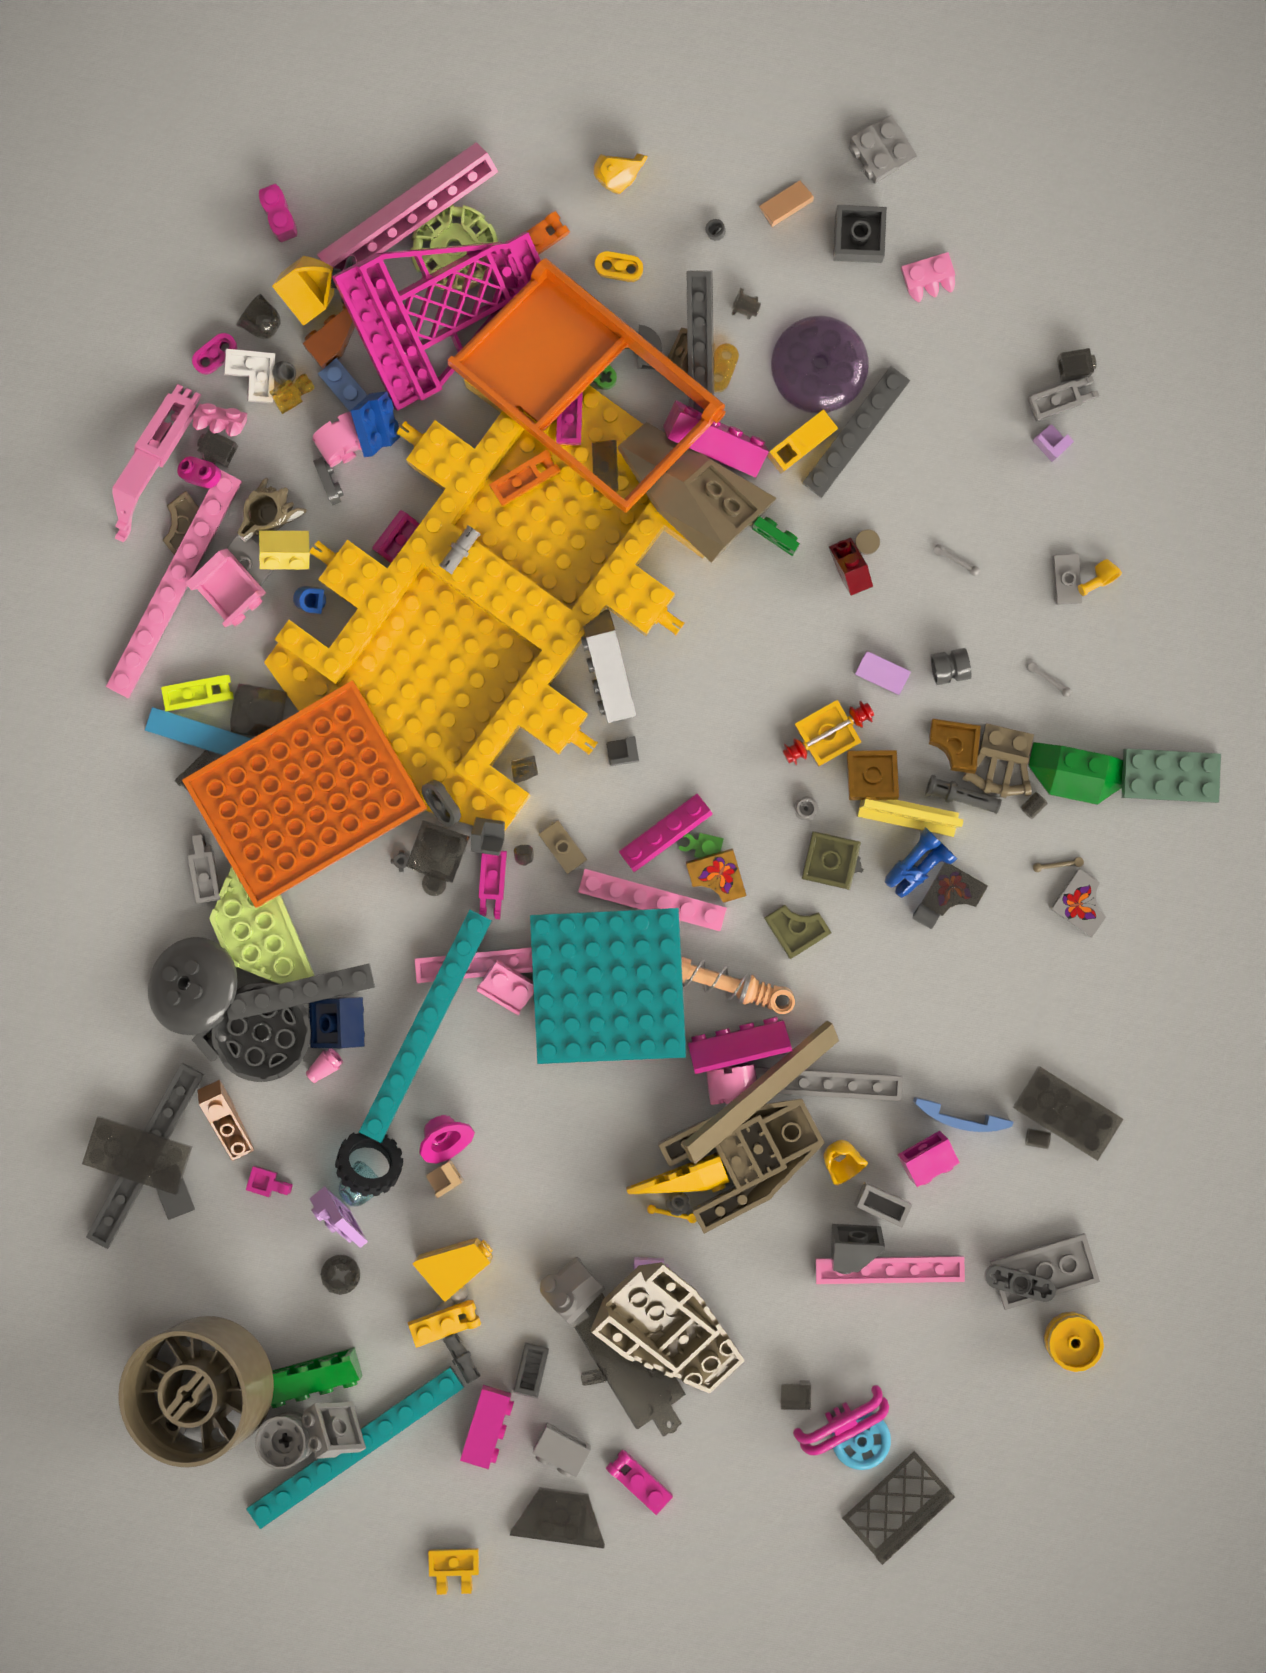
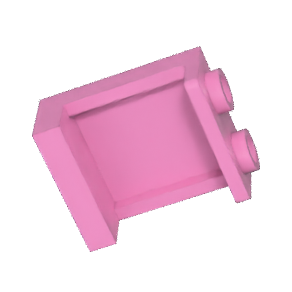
[185,548,266,627]

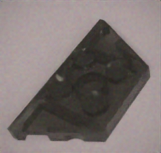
[510,1487,605,1549]

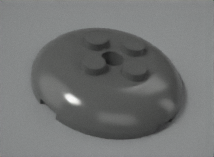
[148,937,237,1035]
[211,983,311,1082]

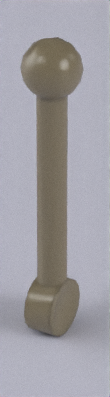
[1033,857,1084,872]

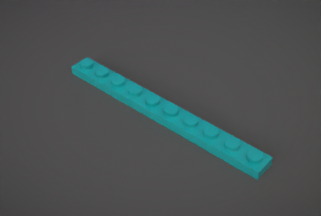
[359,910,492,1143]
[246,1366,465,1529]

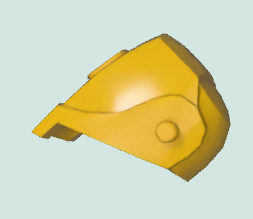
[593,153,648,194]

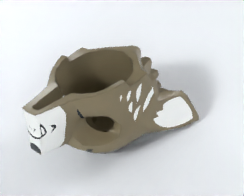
[237,478,307,542]

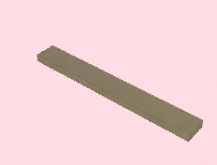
[682,1021,839,1164]

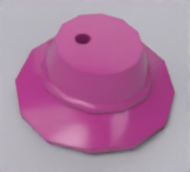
[419,1115,475,1164]

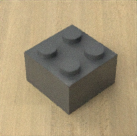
[833,205,887,263]

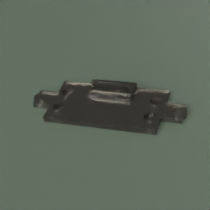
[574,1293,686,1436]

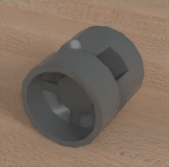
[931,648,972,685]

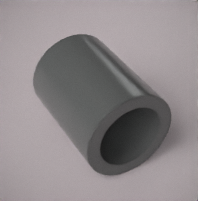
[912,904,940,929]

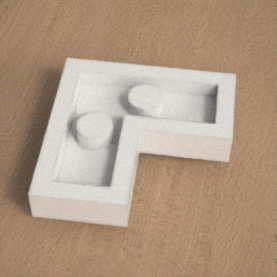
[224,349,275,404]

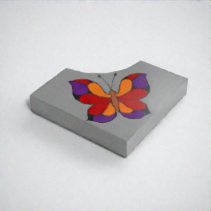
[1051,869,1106,937]

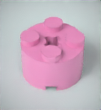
[312,412,362,467]
[707,1064,757,1105]

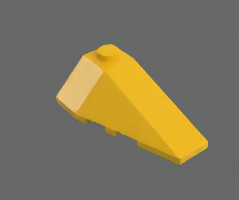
[626,1152,729,1194]

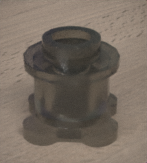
[731,288,761,320]

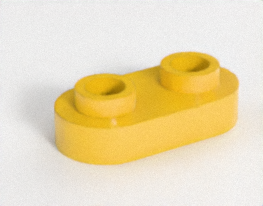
[595,251,643,282]

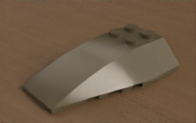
[591,1262,745,1394]

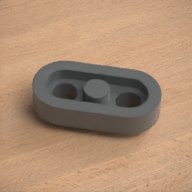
[313,457,344,506]
[422,780,461,827]

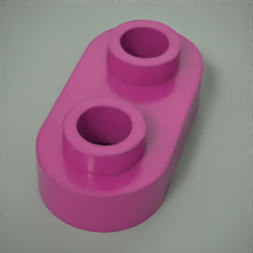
[192,333,237,375]
[177,456,221,488]

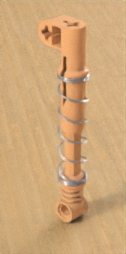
[681,953,795,1014]

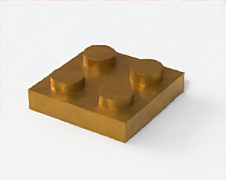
[847,750,899,800]

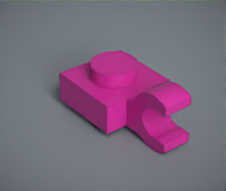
[246,1166,293,1197]

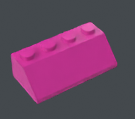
[687,1017,792,1074]

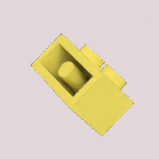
[259,530,310,570]

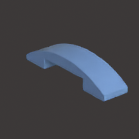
[913,1097,1013,1132]

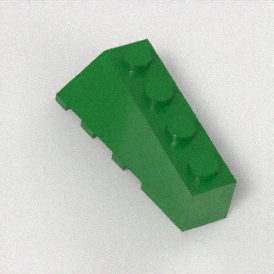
[271,1347,362,1409]

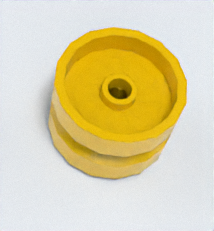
[1044,1312,1104,1372]

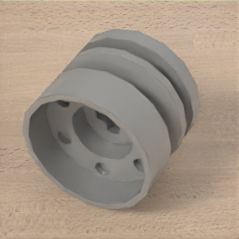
[255,1412,312,1469]

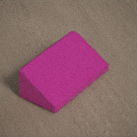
[372,510,420,563]

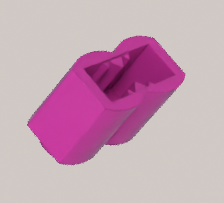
[259,184,297,243]

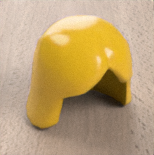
[823,1140,868,1185]

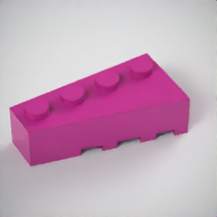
[663,400,769,478]

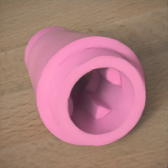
[306,1048,343,1083]

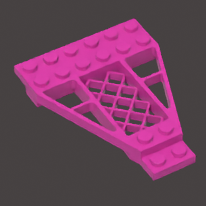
[332,232,541,411]

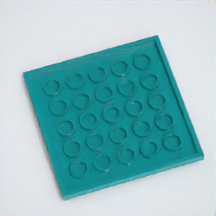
[530,908,686,1064]

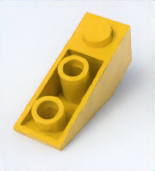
[767,409,838,474]

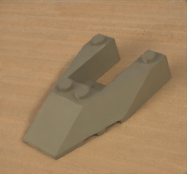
[658,1098,825,1234]

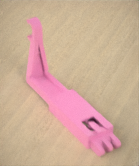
[112,384,201,542]

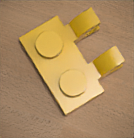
[428,1548,479,1595]

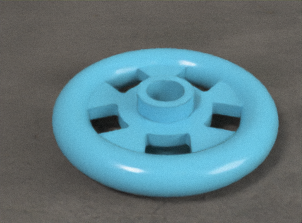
[832,1412,891,1470]

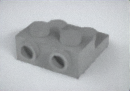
[849,115,917,184]
[302,1402,366,1459]

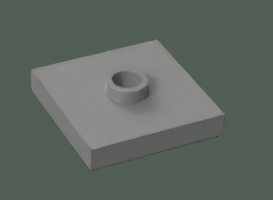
[227,535,274,586]

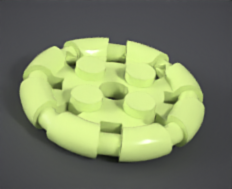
[410,204,498,291]

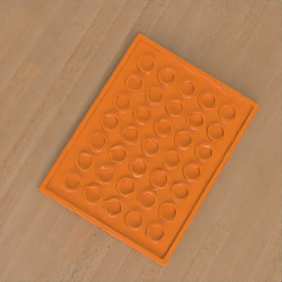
[182,680,428,908]

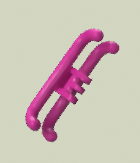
[793,1385,889,1455]

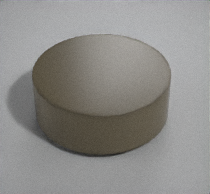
[855,529,880,555]

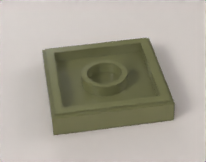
[802,831,861,890]

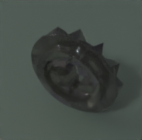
[320,1255,360,1295]

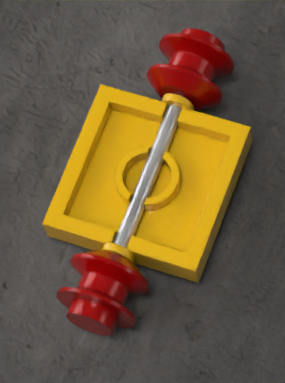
[782,700,874,767]

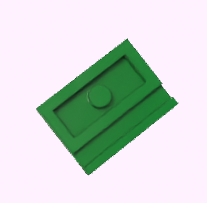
[752,516,800,556]

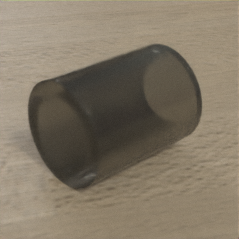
[1020,792,1048,819]
[1025,1128,1051,1149]

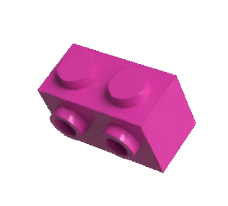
[898,1131,960,1187]

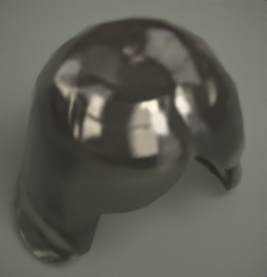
[236,294,281,339]

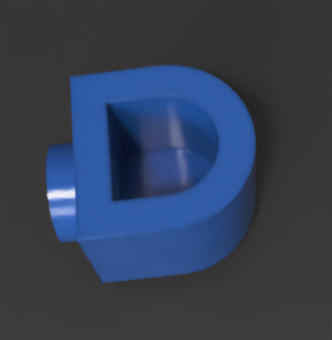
[293,586,326,614]

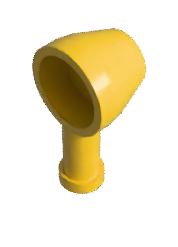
[1078,559,1122,596]

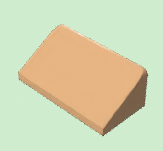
[759,180,814,227]

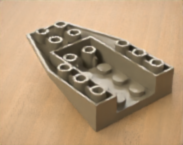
[617,422,777,563]

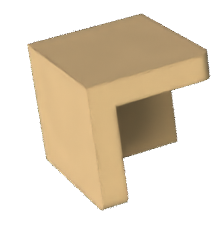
[426,1159,463,1198]

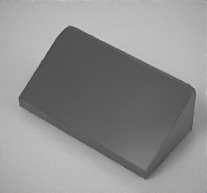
[150,1164,195,1220]

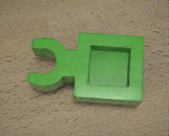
[678,833,724,858]

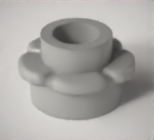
[794,796,818,820]

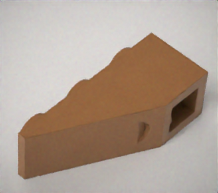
[197,1080,254,1161]

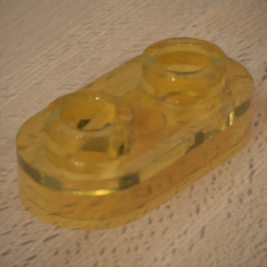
[714,343,739,392]

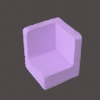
[1033,425,1074,462]

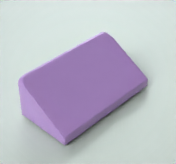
[855,651,911,695]

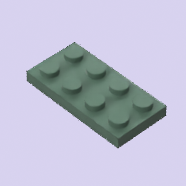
[1121,749,1221,803]

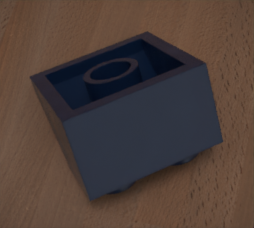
[309,997,365,1049]

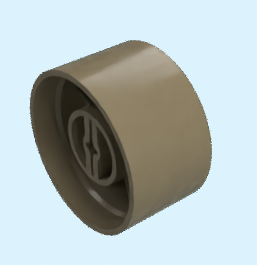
[118,1316,274,1468]

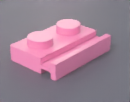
[477,959,534,1015]

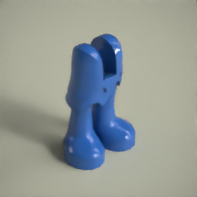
[885,827,957,898]

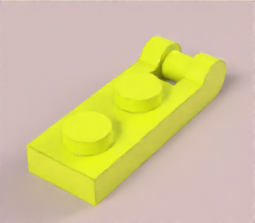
[161,675,234,712]

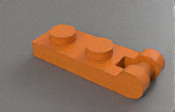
[526,211,570,255]
[489,450,561,507]

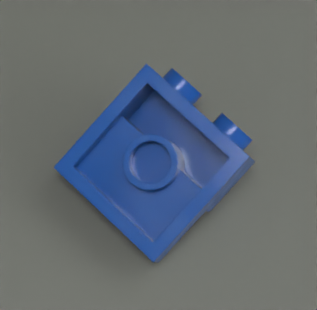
[350,391,400,457]

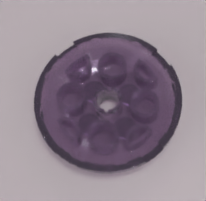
[771,316,869,414]

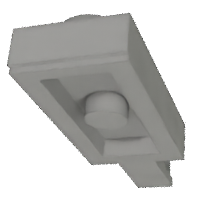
[187,834,220,904]

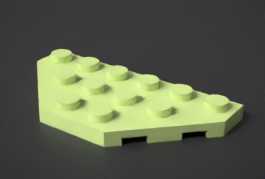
[209,867,315,984]

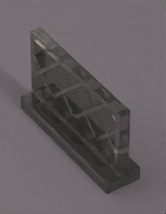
[842,1450,955,1565]

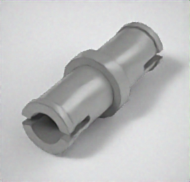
[439,525,481,574]

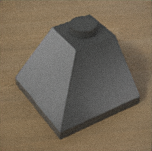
[831,1224,885,1274]

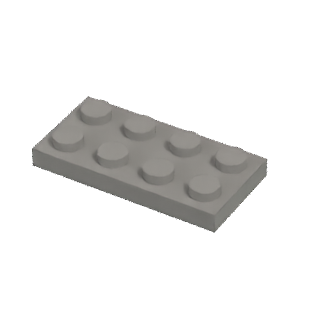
[990,1233,1100,1310]

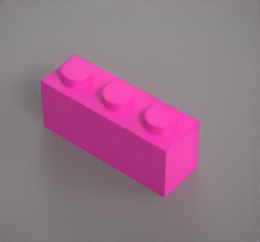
[460,1384,514,1469]

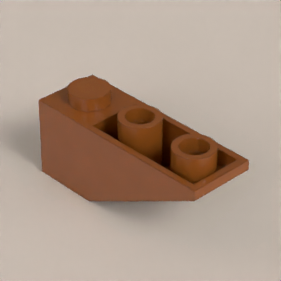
[302,305,355,369]

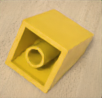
[413,1238,493,1302]

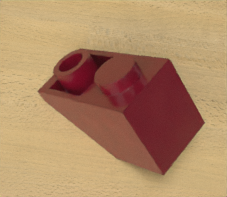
[829,538,873,596]

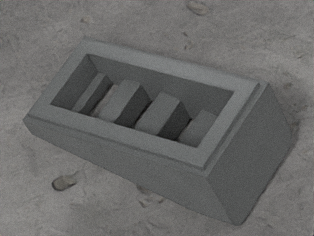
[513,1343,549,1399]

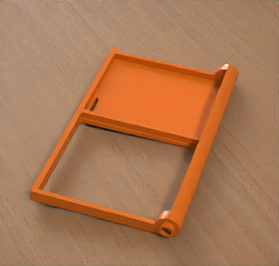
[447,258,726,513]

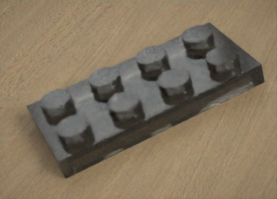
[1013,1066,1124,1161]
[82,1116,193,1195]

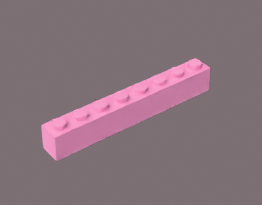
[317,142,498,270]

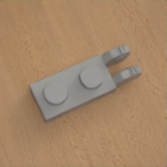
[1028,377,1100,421]

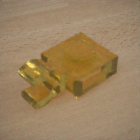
[269,373,315,414]

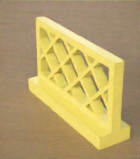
[857,799,964,837]

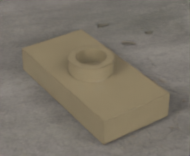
[538,820,587,874]

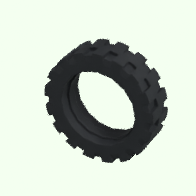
[335,1132,403,1197]

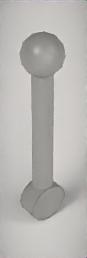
[934,545,980,576]
[1028,662,1071,697]

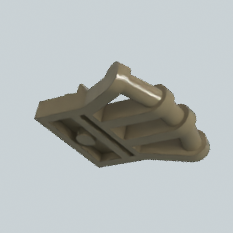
[962,723,1034,798]

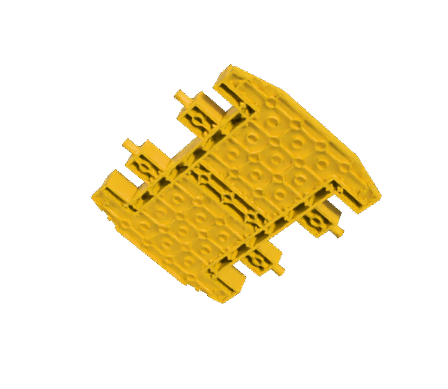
[264,379,705,831]

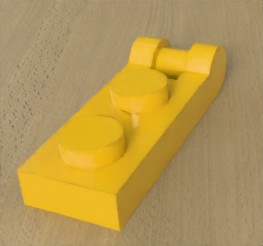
[407,1300,481,1348]

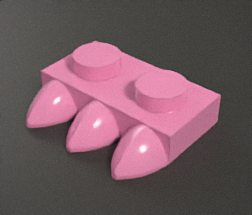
[901,252,955,302]
[193,403,247,437]

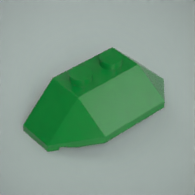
[1028,742,1123,805]

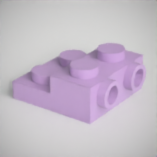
[309,1186,368,1248]

